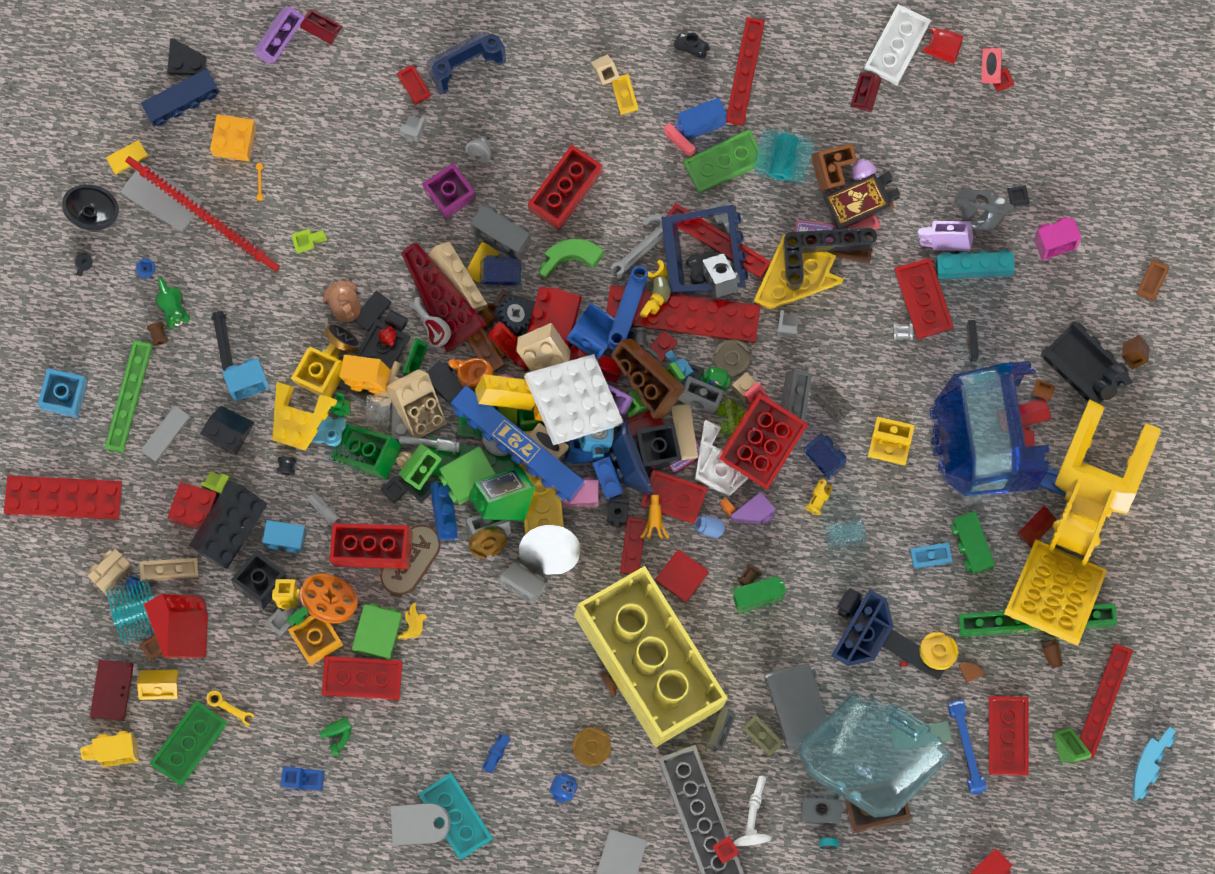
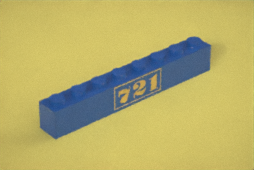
[451,386,585,503]

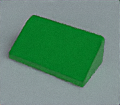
[402,338,428,376]

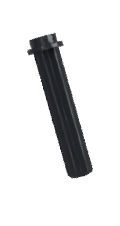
[211,311,233,371]

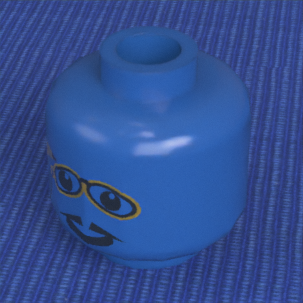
[549,773,578,804]

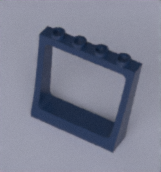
[661,205,748,293]

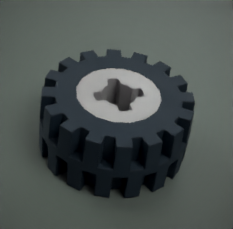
[494,297,531,333]

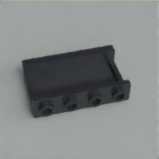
[1040,321,1129,404]

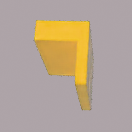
[137,670,179,700]

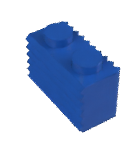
[592,455,623,499]

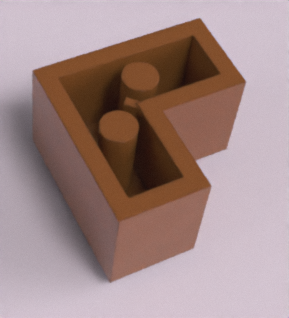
[811,143,857,191]

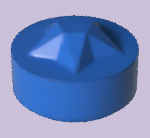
[135,258,155,278]

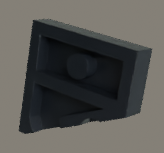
[167,38,207,75]

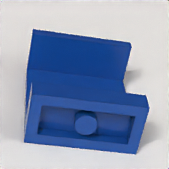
[566,302,615,360]

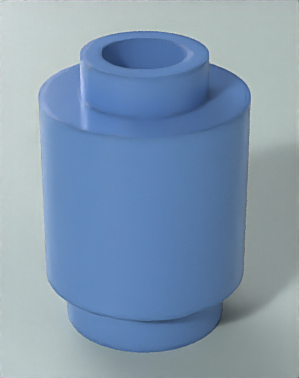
[695,515,725,538]

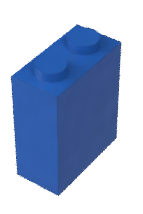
[675,97,727,140]

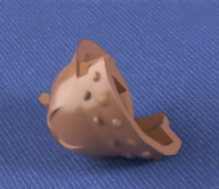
[323,281,361,322]

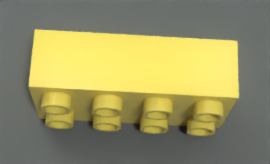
[574,566,728,748]

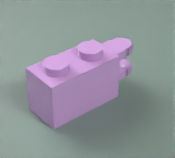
[918,221,974,251]

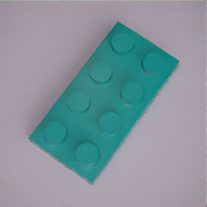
[418,773,494,861]

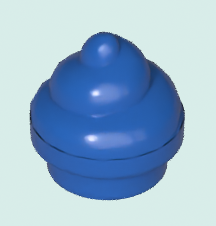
[125,576,144,597]

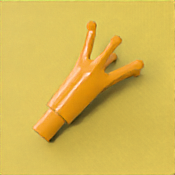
[640,495,669,539]

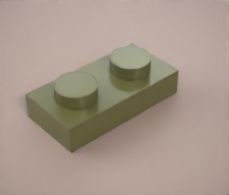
[742,715,784,757]

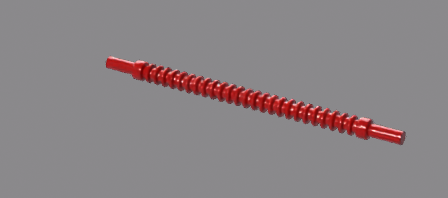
[125,156,280,272]

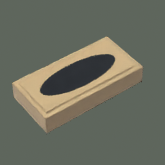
[528,423,569,460]

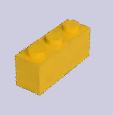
[475,374,535,410]

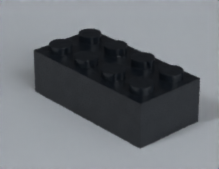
[189,480,267,569]

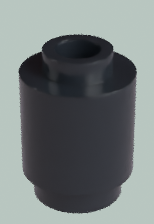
[836,588,863,619]

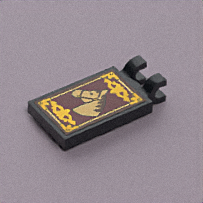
[823,171,901,229]

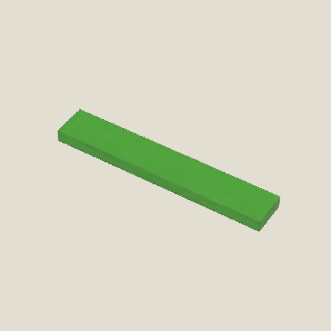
[105,340,153,453]

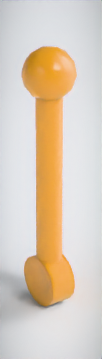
[256,163,264,201]

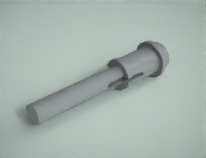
[399,435,461,454]

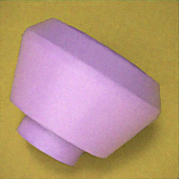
[852,159,877,181]

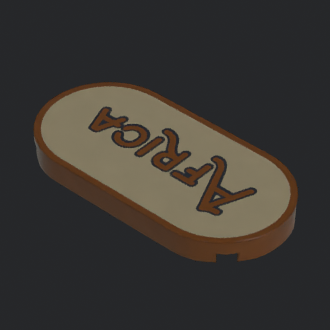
[380,525,441,595]

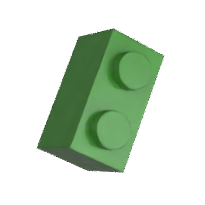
[399,443,442,490]

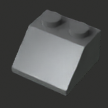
[500,563,546,606]

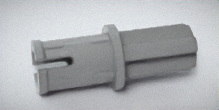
[307,492,341,526]

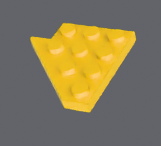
[754,234,843,310]

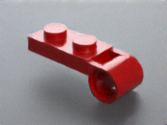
[487,322,529,372]

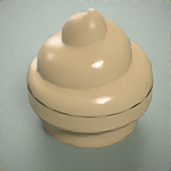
[396,451,414,469]

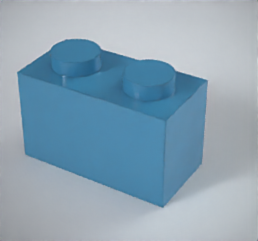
[262,520,306,554]

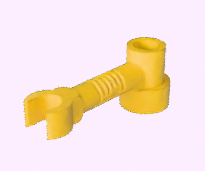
[206,691,255,726]

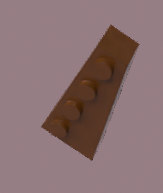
[611,339,685,419]

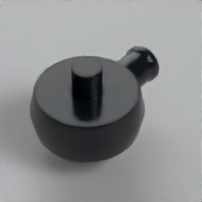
[75,253,93,276]

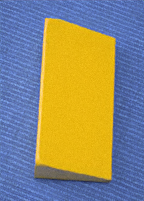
[467,242,499,285]

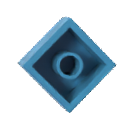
[222,358,270,402]
[37,368,88,418]

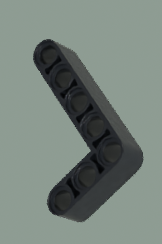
[783,228,877,290]

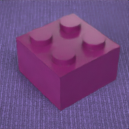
[423,163,476,220]

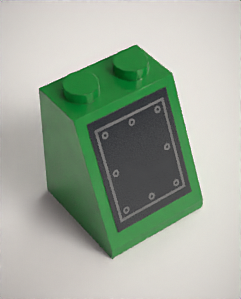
[469,467,535,520]

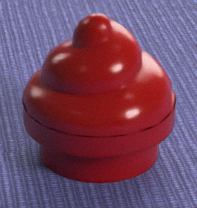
[378,326,397,347]

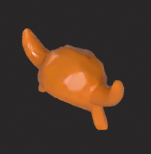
[448,358,494,392]

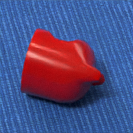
[922,28,964,64]

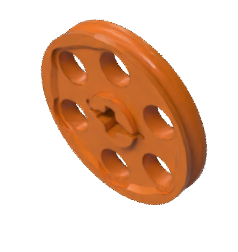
[299,574,358,623]

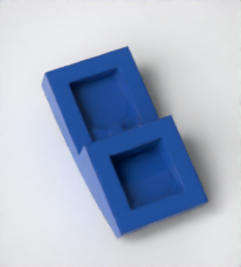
[281,767,325,791]

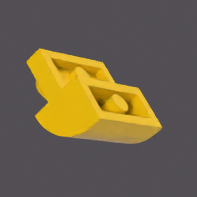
[868,417,915,465]

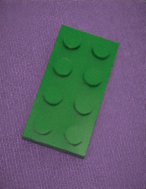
[150,700,228,787]

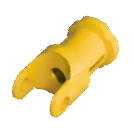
[805,479,833,516]

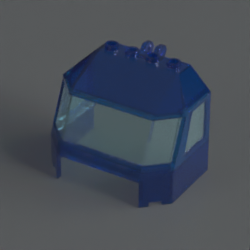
[929,361,1049,496]

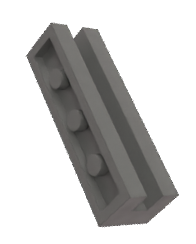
[781,369,812,450]

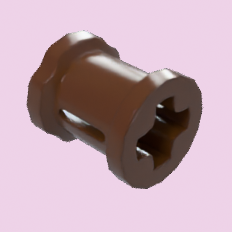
[147,322,169,346]
[737,564,762,586]

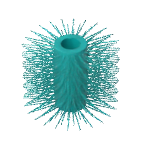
[752,127,815,186]
[106,579,155,646]

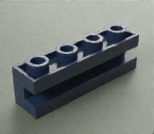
[141,69,220,127]

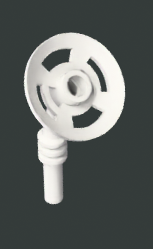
[733,776,772,846]

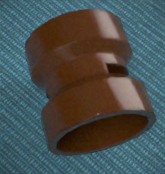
[477,303,497,329]

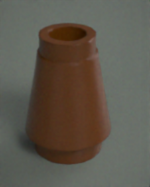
[1041,639,1063,669]

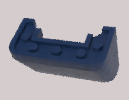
[426,32,506,95]

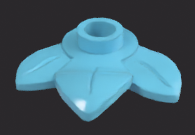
[313,416,346,447]

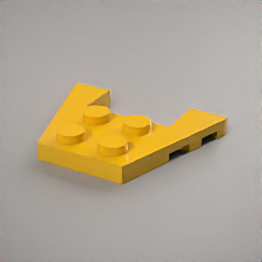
[272,382,337,450]

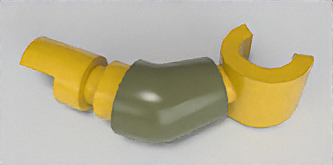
[640,260,671,318]

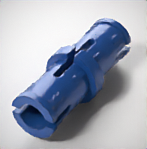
[481,733,511,774]

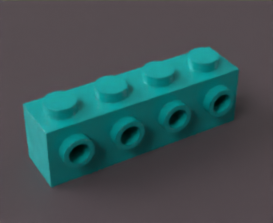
[936,250,1015,279]

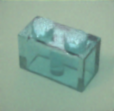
[825,520,867,549]

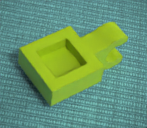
[291,229,327,253]

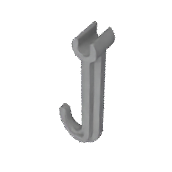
[611,215,664,280]

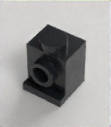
[607,497,629,528]

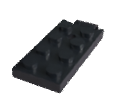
[338,310,411,405]

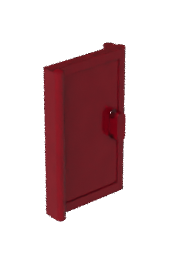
[90,659,134,721]

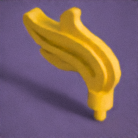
[398,602,427,639]

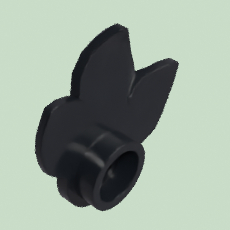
[686,251,717,284]

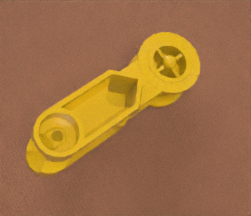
[1048,400,1161,566]

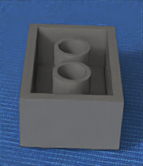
[470,204,531,262]

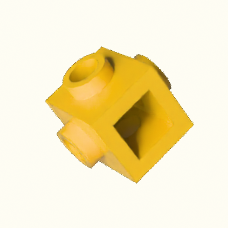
[272,579,301,610]

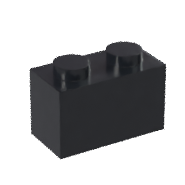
[426,360,463,406]

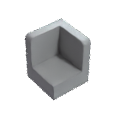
[399,116,426,142]
[777,310,799,339]

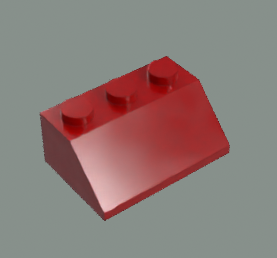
[527,287,582,348]

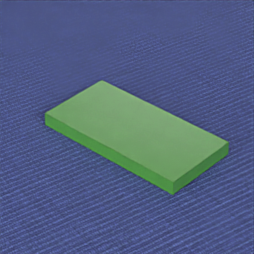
[682,129,766,194]

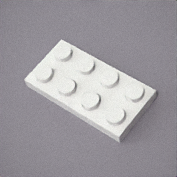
[864,4,931,86]

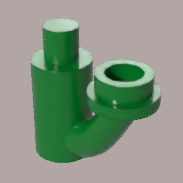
[319,717,352,757]

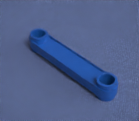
[608,266,648,351]
[948,699,986,794]

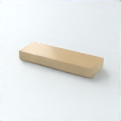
[671,404,698,460]
[139,558,199,582]

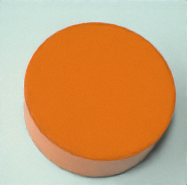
[719,498,736,517]

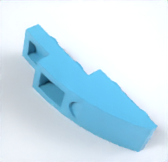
[1132,727,1176,801]

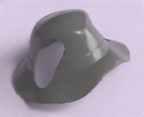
[954,189,1015,231]

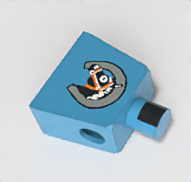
[578,428,614,460]

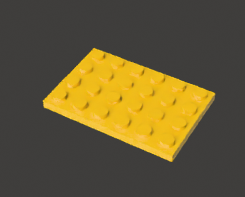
[1004,540,1107,646]

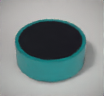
[819,838,839,850]

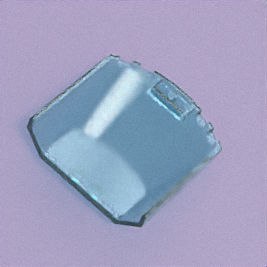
[797,694,951,818]

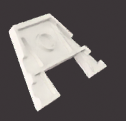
[695,420,749,497]

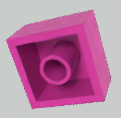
[1034,217,1082,260]

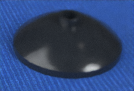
[62,184,119,230]

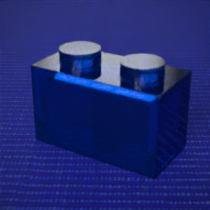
[480,255,521,286]
[803,433,847,480]

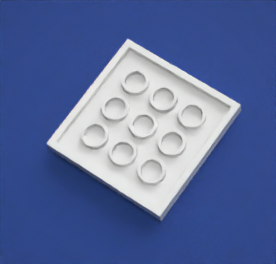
[524,354,623,445]

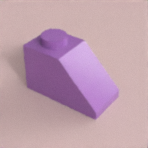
[731,492,776,525]

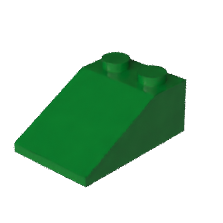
[331,424,402,480]

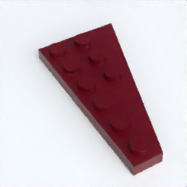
[401,243,487,352]

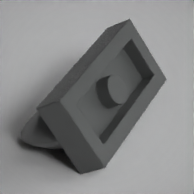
[701,708,736,751]

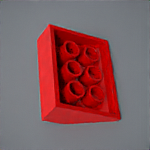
[716,393,808,490]
[144,594,208,658]

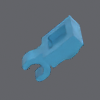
[665,350,695,384]

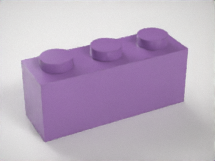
[253,6,305,63]

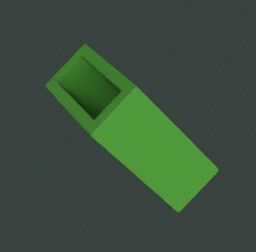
[438,446,495,505]
[352,603,403,660]

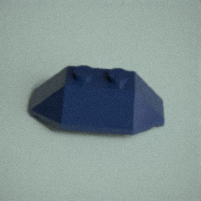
[609,420,653,496]
[831,589,894,666]

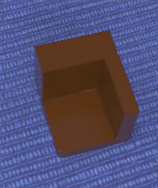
[1122,335,1150,369]

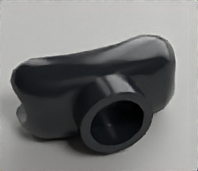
[674,32,710,58]

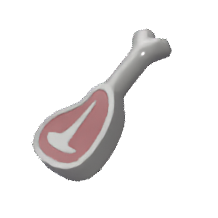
[409,297,451,348]

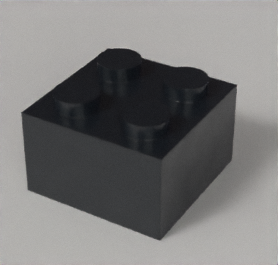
[231,551,288,610]

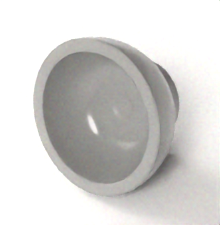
[465,137,491,163]

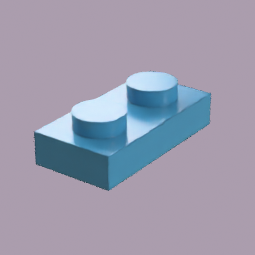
[910,542,952,569]

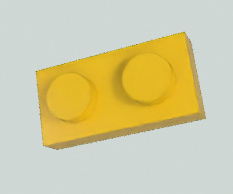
[611,74,638,115]

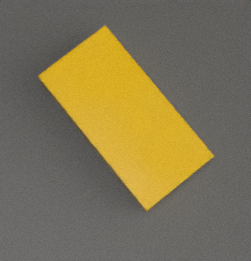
[106,140,148,175]

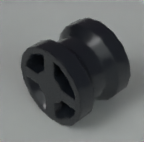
[276,456,297,476]

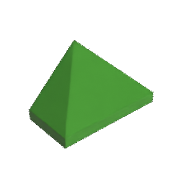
[1054,728,1092,762]

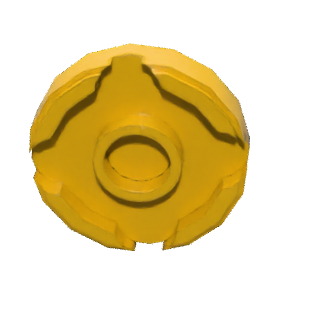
[919,632,959,670]

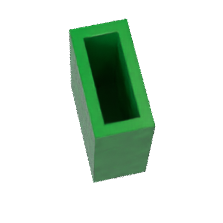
[733,576,786,614]

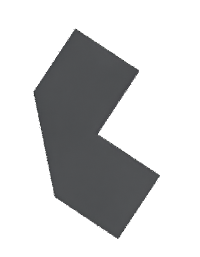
[381,476,431,504]

